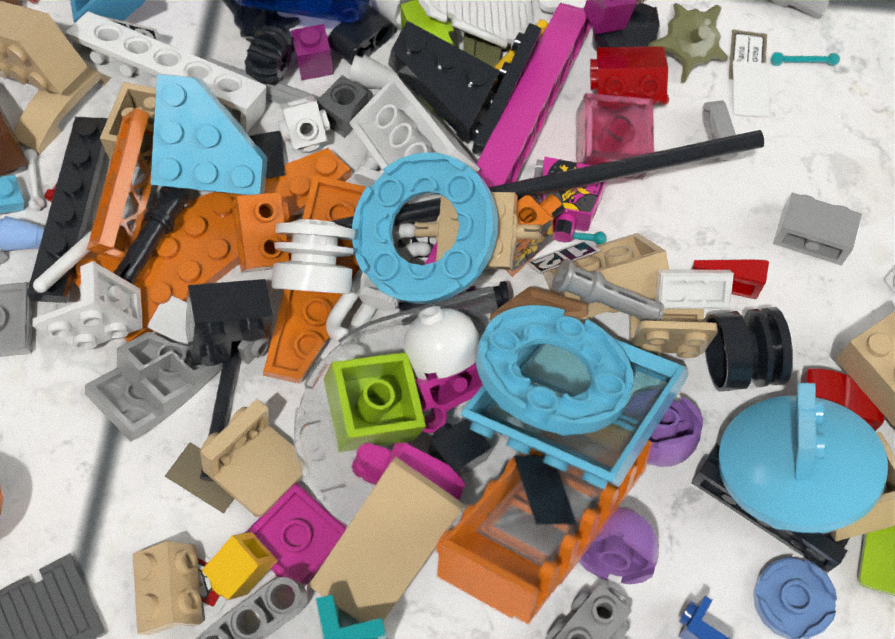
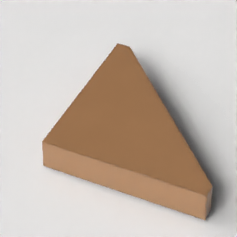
[490,286,587,321]

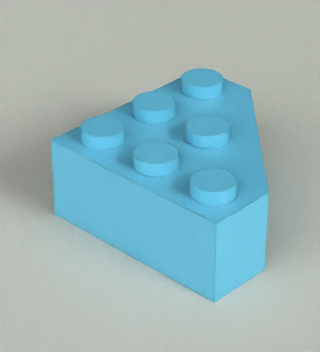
[150,74,267,195]

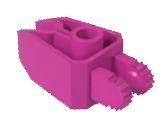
[351,442,465,501]

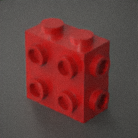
[590,46,668,106]

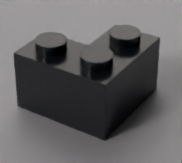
[185,279,273,366]

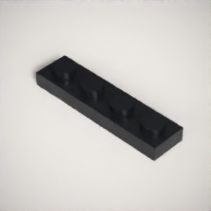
[469,23,542,156]

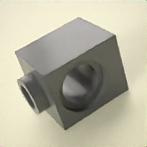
[317,75,369,138]

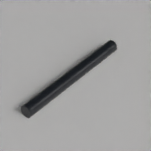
[200,340,242,481]

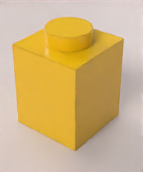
[202,532,277,601]

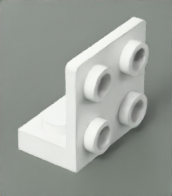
[33,262,143,350]

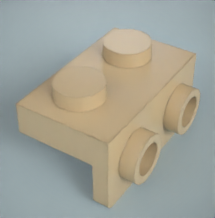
[133,541,202,635]

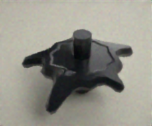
[222,0,300,42]

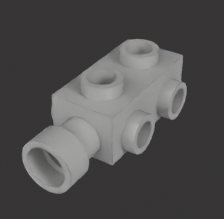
[545,584,632,639]

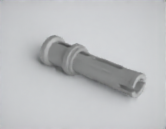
[552,259,664,321]

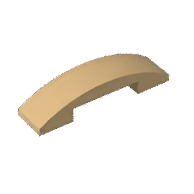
[13,67,112,155]

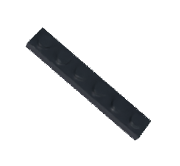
[27,117,108,303]

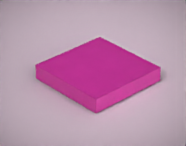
[246,483,347,591]

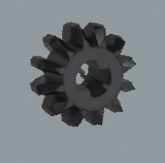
[244,25,294,86]

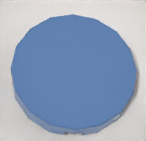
[753,558,837,639]

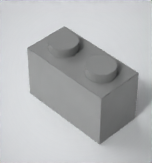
[773,192,862,266]

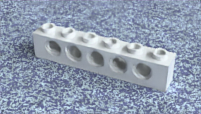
[65,11,267,133]

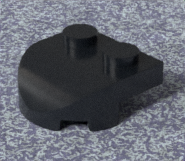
[592,3,660,51]

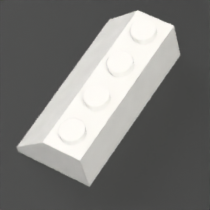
[349,74,480,204]

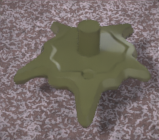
[648,3,728,83]

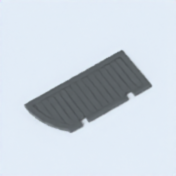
[0,553,107,639]

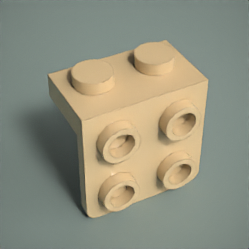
[628,309,718,359]
[200,399,311,517]

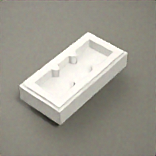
[655,270,734,309]

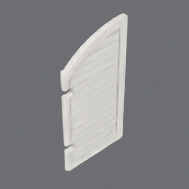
[418,0,534,48]

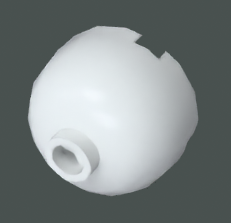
[403,306,481,380]

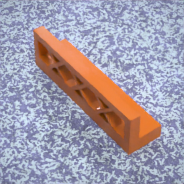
[87,108,154,261]

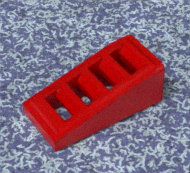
[690,259,769,299]

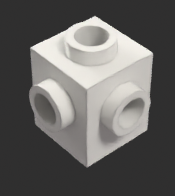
[278,96,330,152]

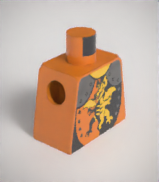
[506,194,565,277]

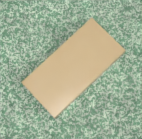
[308,457,465,623]

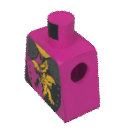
[540,157,607,243]

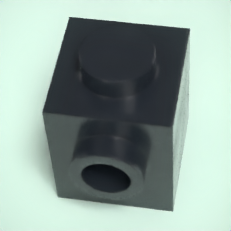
[427,419,492,477]

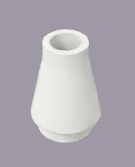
[348,54,396,89]

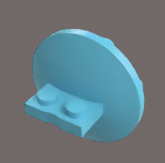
[719,383,888,533]

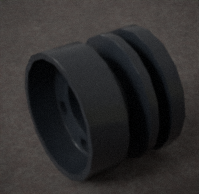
[705,307,793,392]

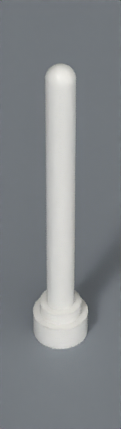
[33,174,162,293]

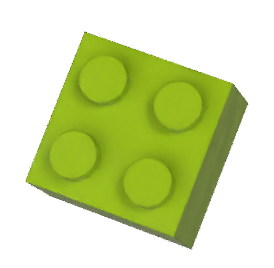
[323,352,426,453]

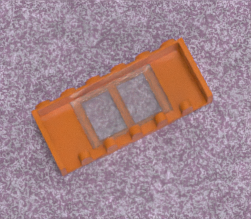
[436,425,653,625]

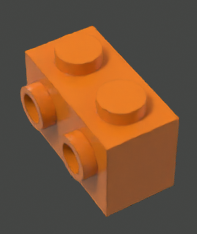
[231,192,292,273]

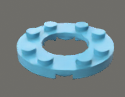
[352,152,498,304]
[476,305,634,436]

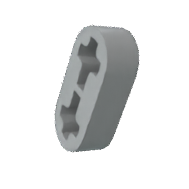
[702,100,737,161]

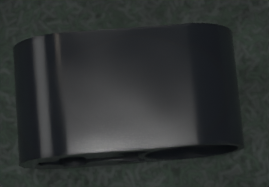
[328,4,394,66]

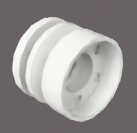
[272,219,355,294]

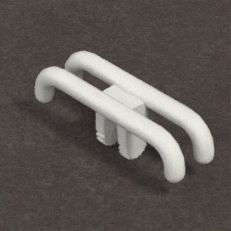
[326,223,431,359]

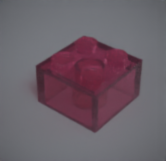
[576,93,654,180]

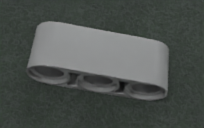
[196,577,307,639]

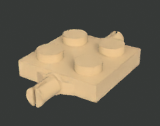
[414,192,542,270]

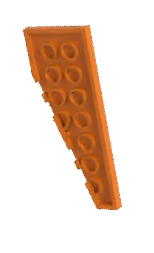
[73,148,352,343]

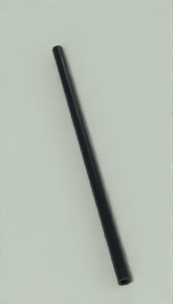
[330,130,764,229]

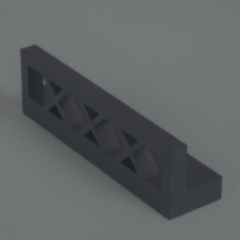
[692,444,850,572]

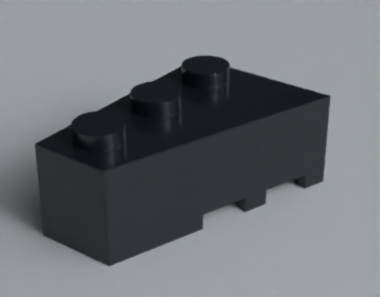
[388,20,500,142]

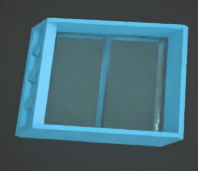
[461,338,689,489]

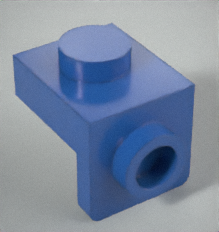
[678,595,730,639]

